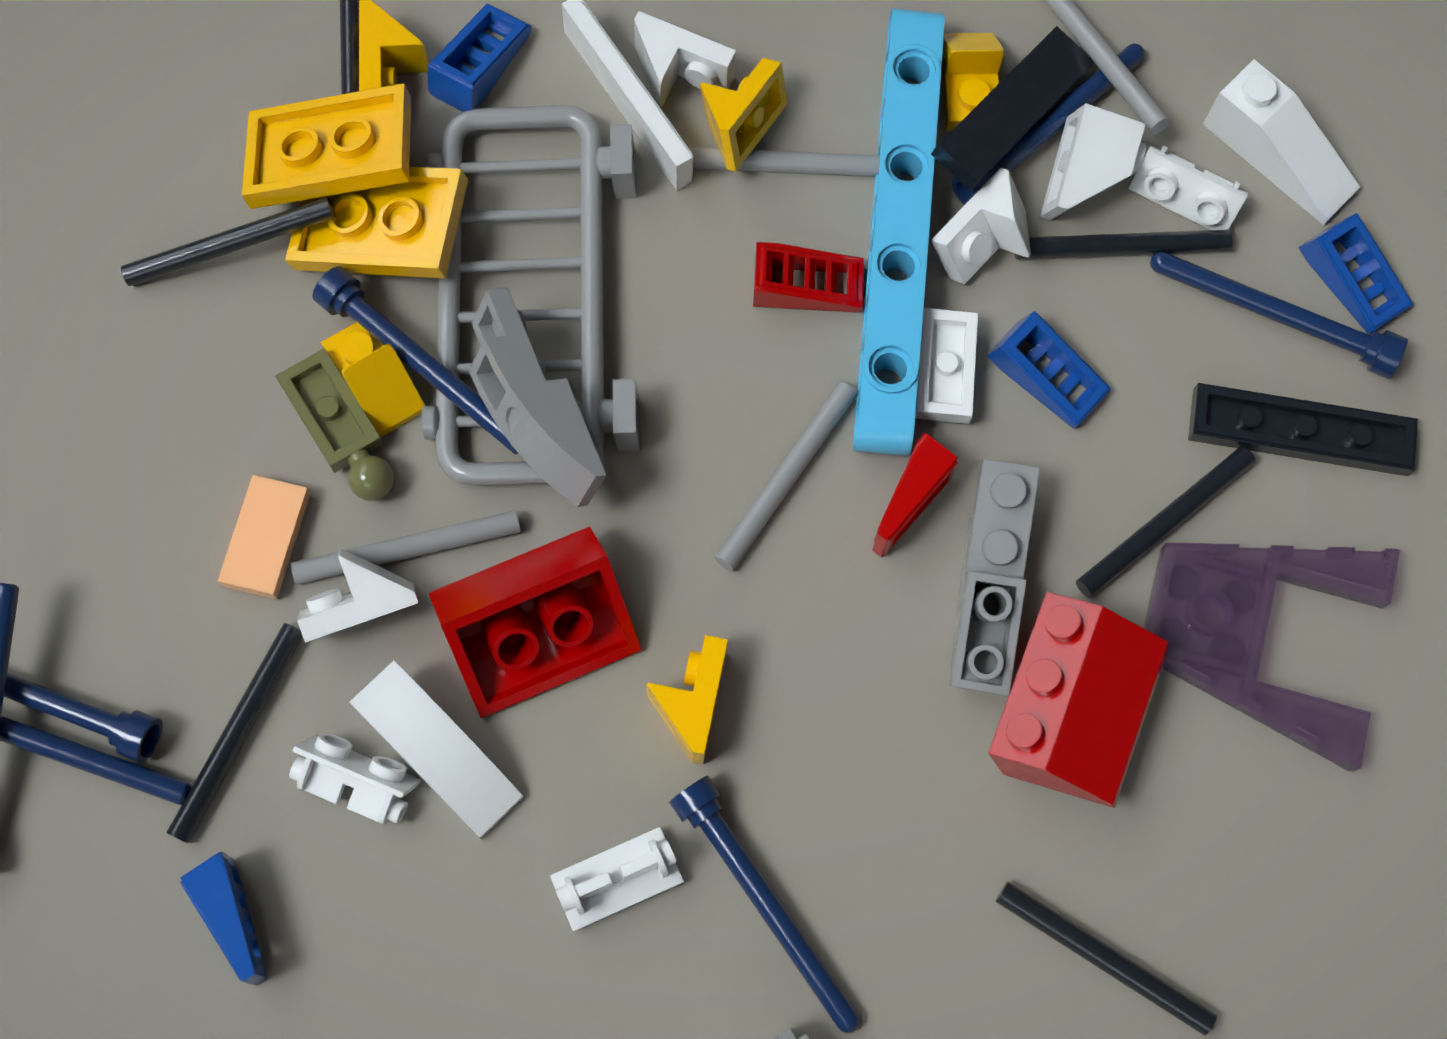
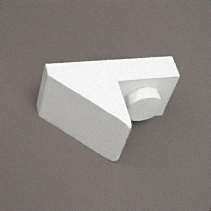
[634,11,736,107]
[931,168,1031,284]
[297,549,419,643]

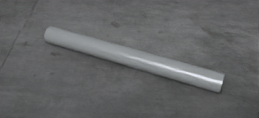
[1045,0,1170,135]
[688,147,900,178]
[714,382,857,571]
[291,510,521,585]

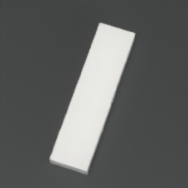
[561,0,694,191]

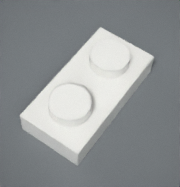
[915,308,978,424]

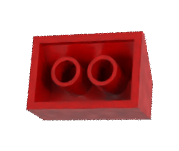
[428,526,642,719]
[988,592,1170,808]

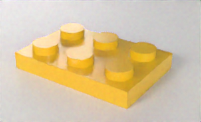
[241,83,411,209]
[285,167,468,279]

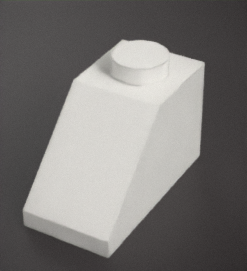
[1040,103,1146,220]

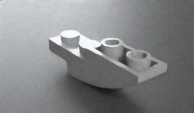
[469,288,606,507]
[950,458,1040,696]

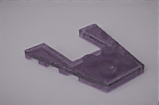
[1143,542,1400,772]

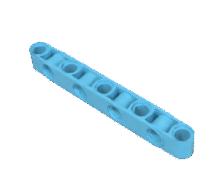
[853,8,945,457]

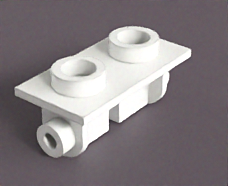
[1128,145,1248,230]
[289,733,421,825]
[550,827,684,932]

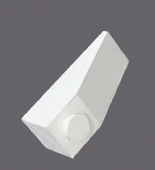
[1203,59,1360,226]

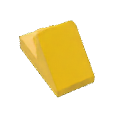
[359,0,429,91]
[941,33,1004,131]
[700,58,788,172]
[320,322,425,438]
[646,635,728,764]

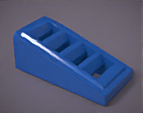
[427,3,531,112]
[1298,213,1414,334]
[986,311,1111,428]
[180,852,267,986]

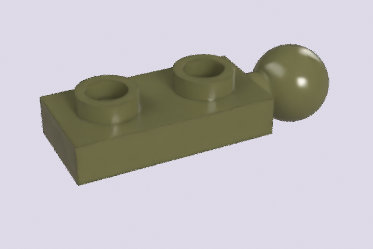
[275,348,394,501]

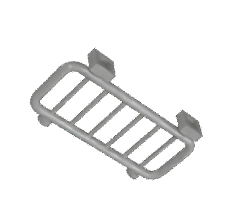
[422,105,640,486]

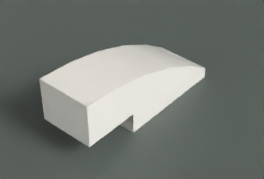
[350,660,524,839]

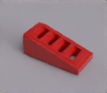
[753,242,864,312]
[872,433,958,557]

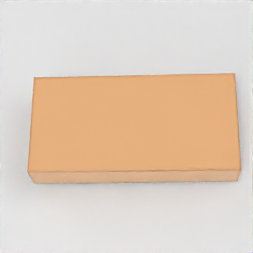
[217,474,311,600]

